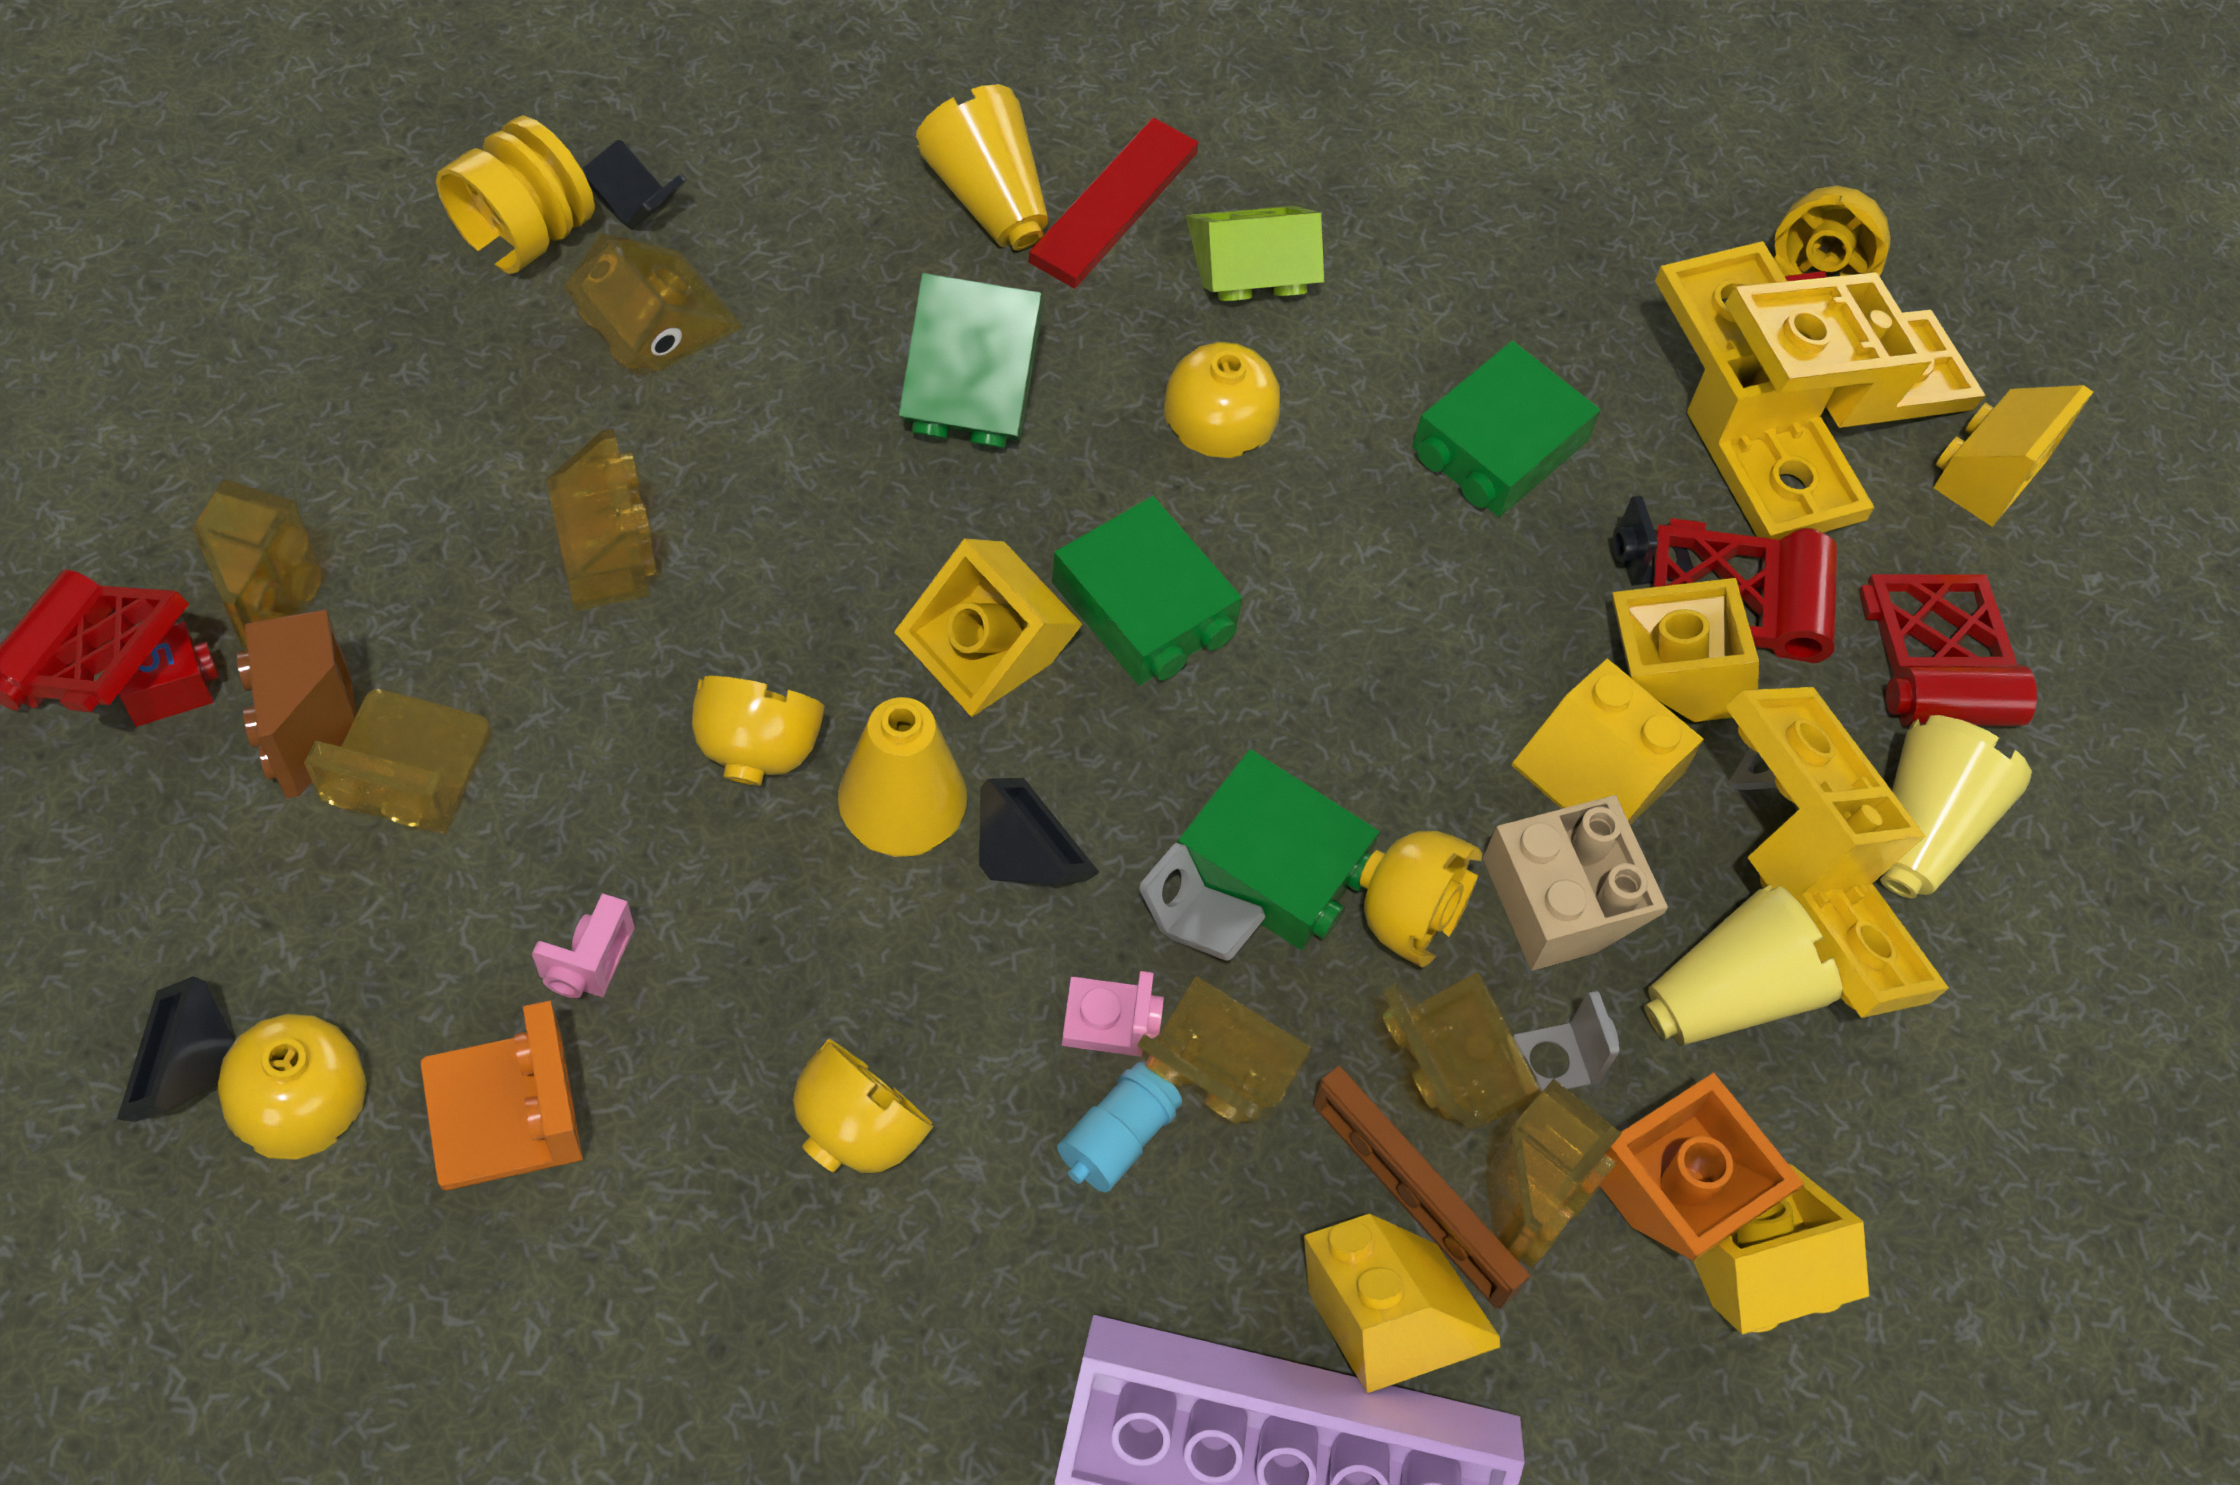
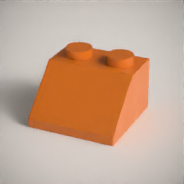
[1589,1072,1804,1261]

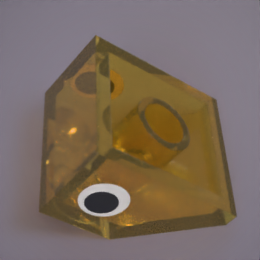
[564,233,742,371]

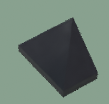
[979,778,1099,884]
[117,976,234,1122]

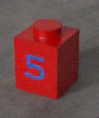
[119,621,220,727]

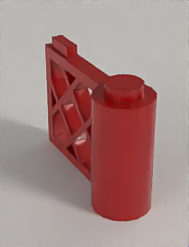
[1652,518,1837,663]
[0,569,189,713]
[1859,574,2037,727]

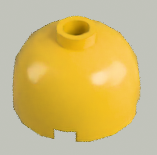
[1774,185,1891,276]
[1164,342,1280,458]
[692,676,825,786]
[1360,831,1482,968]
[218,1014,367,1159]
[793,1039,934,1173]

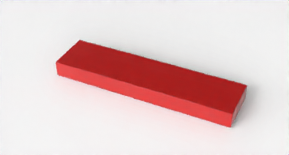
[1028,117,1199,289]

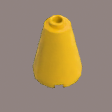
[915,84,1049,251]
[838,697,967,857]

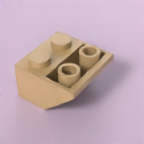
[1483,795,1668,971]

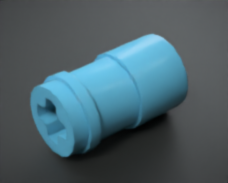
[1057,1062,1182,1193]

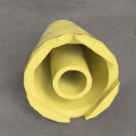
[1880,715,2032,899]
[1644,884,1843,1046]

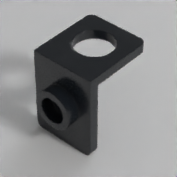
[582,140,687,230]
[1613,496,1694,586]

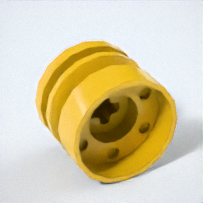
[436,115,595,274]

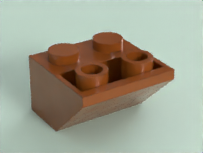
[237,609,358,799]

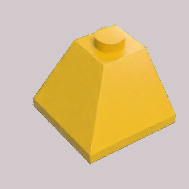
[1612,578,1759,722]

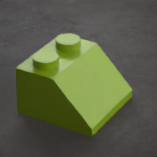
[1186,206,1324,301]

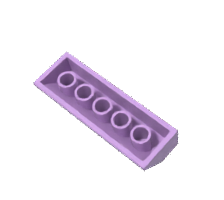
[1054,1315,1525,1485]

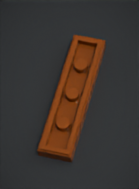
[1313,1065,1531,1309]

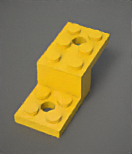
[1655,241,1874,540]
[1725,272,1986,428]
[1725,687,1949,1018]

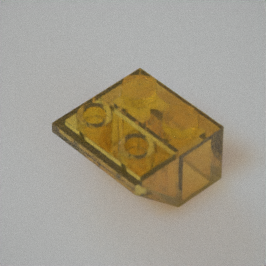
[546,429,657,611]
[192,479,322,651]
[1485,1079,1622,1269]

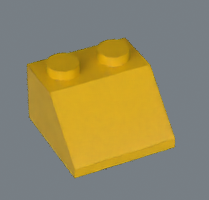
[1934,385,2093,527]
[894,538,1083,717]
[1511,658,1704,825]
[1693,1164,1869,1335]
[1304,1213,1500,1394]

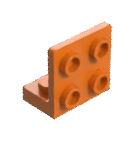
[421,1000,583,1191]

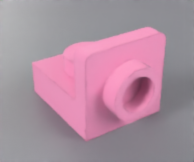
[532,893,635,998]
[1062,971,1164,1057]

